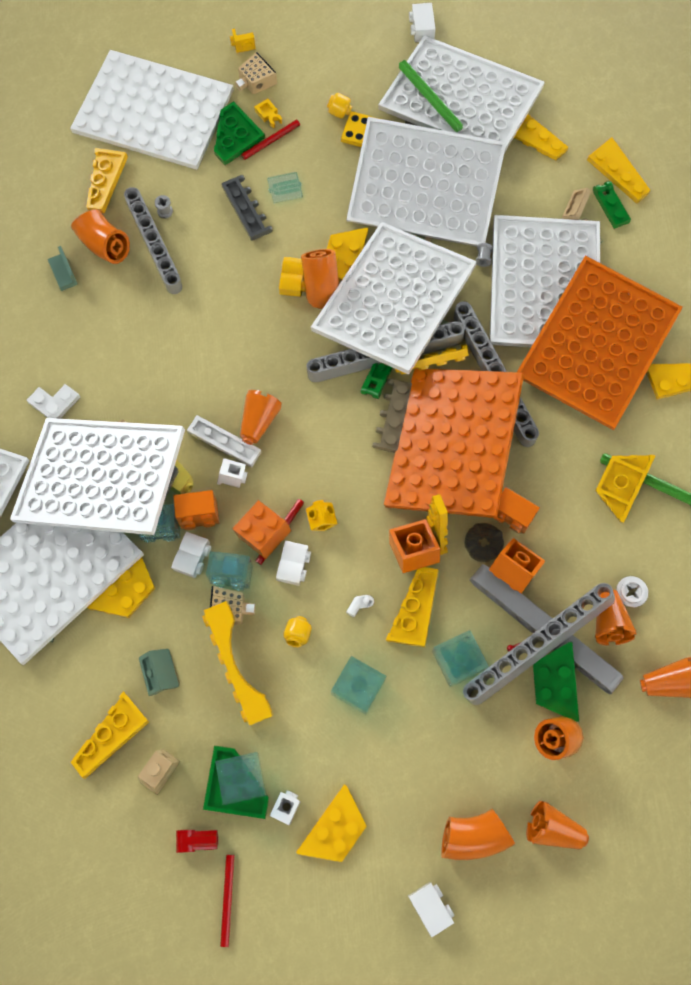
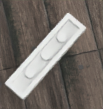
[187,415,261,467]

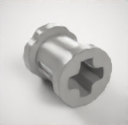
[155,195,173,219]
[476,243,493,267]

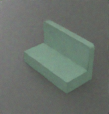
[48,246,78,291]
[139,649,179,696]

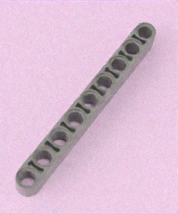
[454,301,539,447]
[307,321,465,382]
[470,564,624,694]
[463,583,615,705]

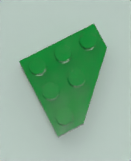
[214,101,265,165]
[203,746,269,819]

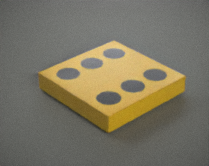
[341,111,380,147]

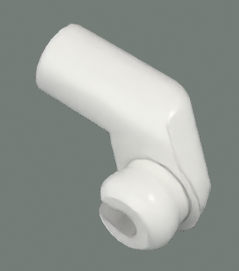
[346,595,374,617]

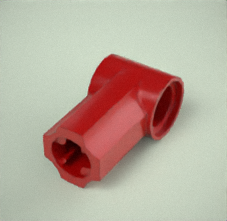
[176,830,218,853]

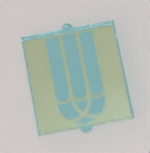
[267,172,303,203]

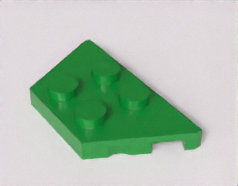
[533,641,579,722]

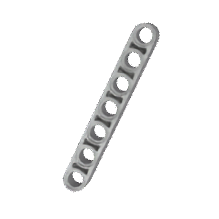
[124,187,182,294]

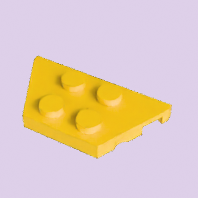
[327,228,368,281]
[595,455,655,523]
[87,557,155,618]
[296,784,367,862]

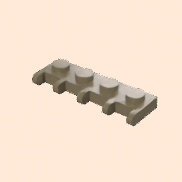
[372,379,412,453]

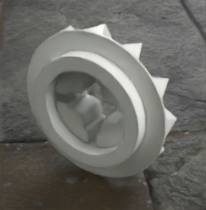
[616,576,648,608]

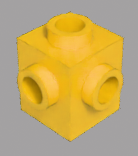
[306,500,338,531]

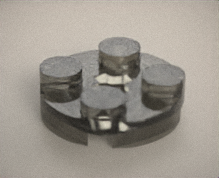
[464,523,504,562]

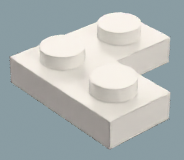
[26,384,80,419]

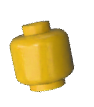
[327,93,353,119]
[283,616,312,647]

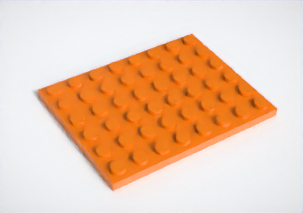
[517,255,683,430]
[384,368,524,518]

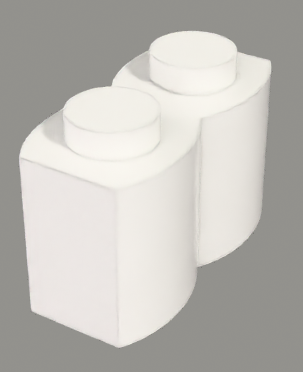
[171,532,211,578]
[276,541,311,586]

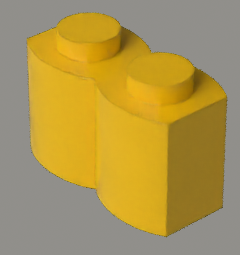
[279,257,305,297]

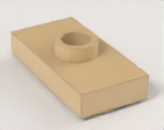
[562,188,591,220]

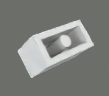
[409,3,435,42]
[408,882,454,937]

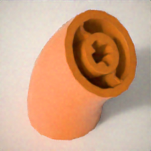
[71,209,130,264]
[301,249,339,309]
[534,717,584,760]
[441,809,515,860]

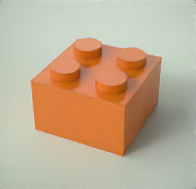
[494,487,540,534]
[173,490,220,530]
[232,500,292,559]
[389,519,440,573]
[489,538,545,593]

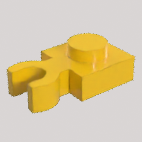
[254,98,282,129]

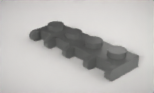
[221,175,273,241]

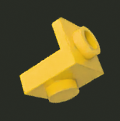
[230,28,256,53]

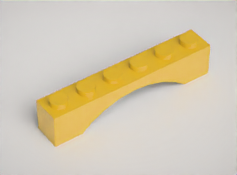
[202,601,273,726]

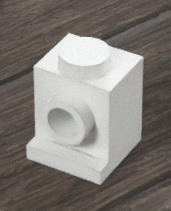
[217,459,247,488]
[270,790,300,825]

